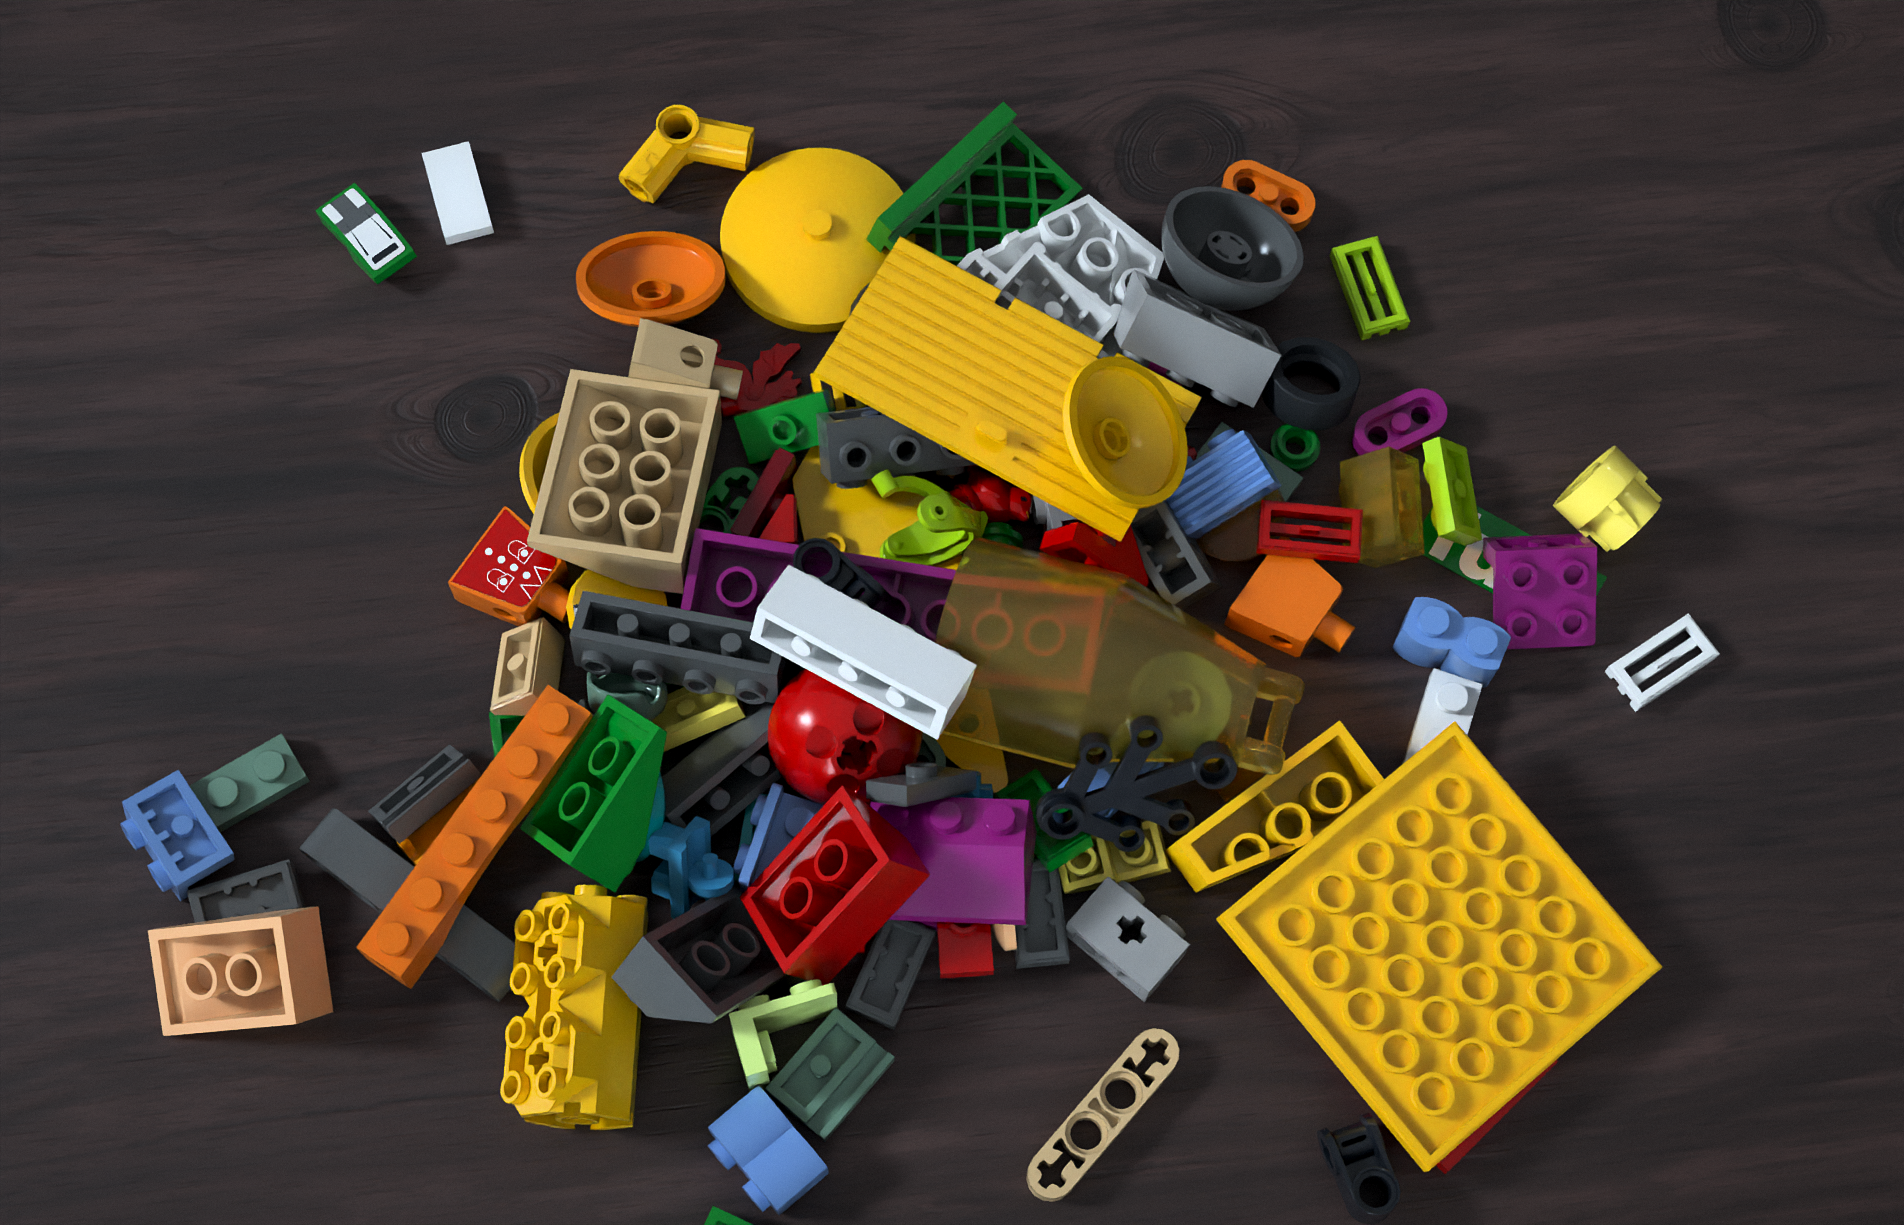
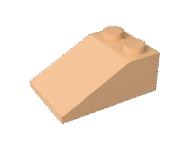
[148,906,334,1036]

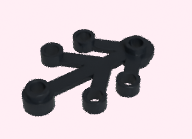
[1036,715,1237,852]

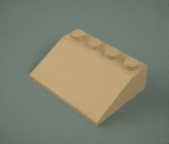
[527,369,722,594]

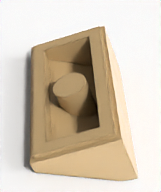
[490,617,565,716]

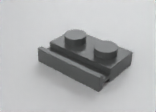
[368,744,482,844]

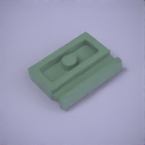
[765,1008,895,1142]

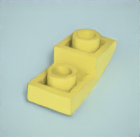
[1058,821,1171,894]

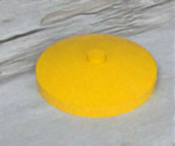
[720,148,915,333]

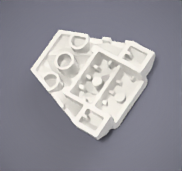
[957,194,1164,359]

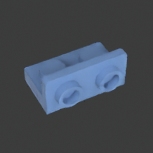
[120,770,235,902]
[733,782,824,893]

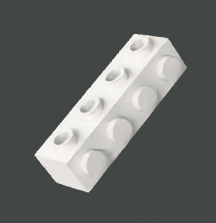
[750,565,977,740]

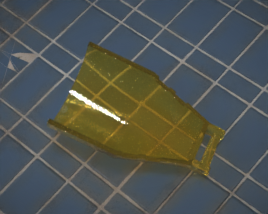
[935,536,1305,775]

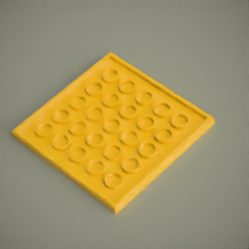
[1216,721,1662,1172]

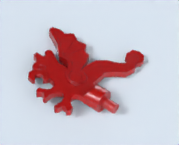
[711,338,802,417]

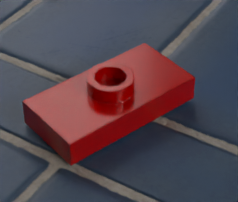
[937,922,994,979]

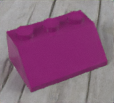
[870,797,1037,925]

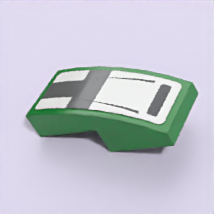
[315,183,417,285]

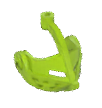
[871,469,988,566]

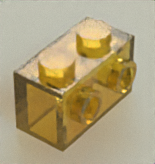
[1339,446,1425,568]

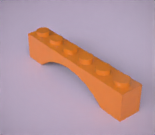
[356,685,593,989]

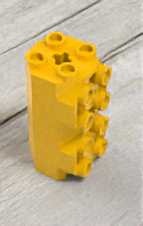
[500,885,648,1130]

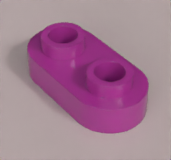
[1352,388,1448,462]

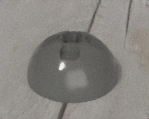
[1161,186,1304,311]

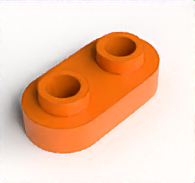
[1221,160,1315,232]

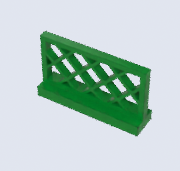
[866,102,1083,266]

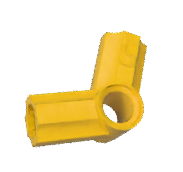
[619,105,755,204]

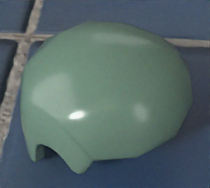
[587,672,668,721]

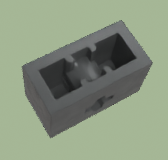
[1131,500,1223,612]

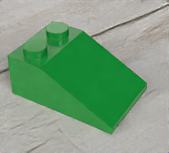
[520,695,667,892]

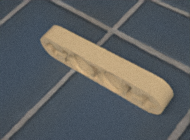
[1026,1028,1180,1202]

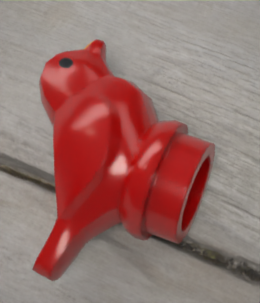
[949,465,1033,524]

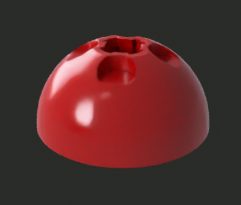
[768,669,923,805]

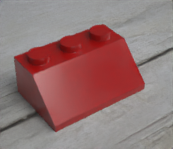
[740,785,930,985]

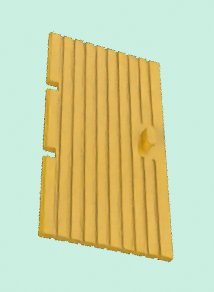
[813,236,1202,542]

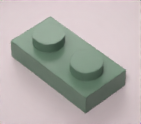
[189,733,310,833]

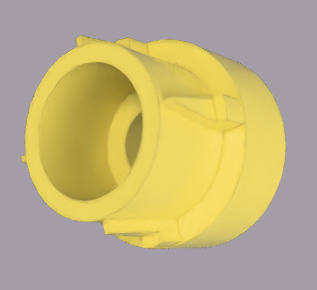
[1553,446,1662,552]

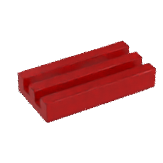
[1256,500,1363,563]

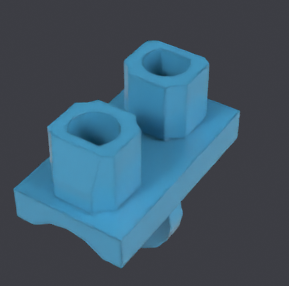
[649,816,734,919]

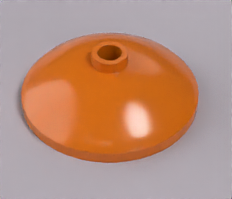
[576,231,726,327]

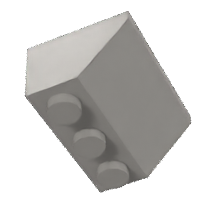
[1114,269,1281,408]

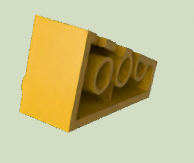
[1165,720,1384,893]

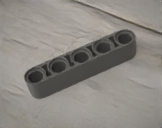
[299,808,515,1002]

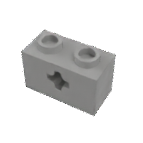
[1066,876,1190,1002]

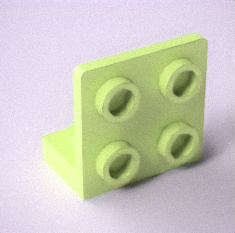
[729,979,837,1092]

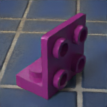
[1483,534,1597,649]

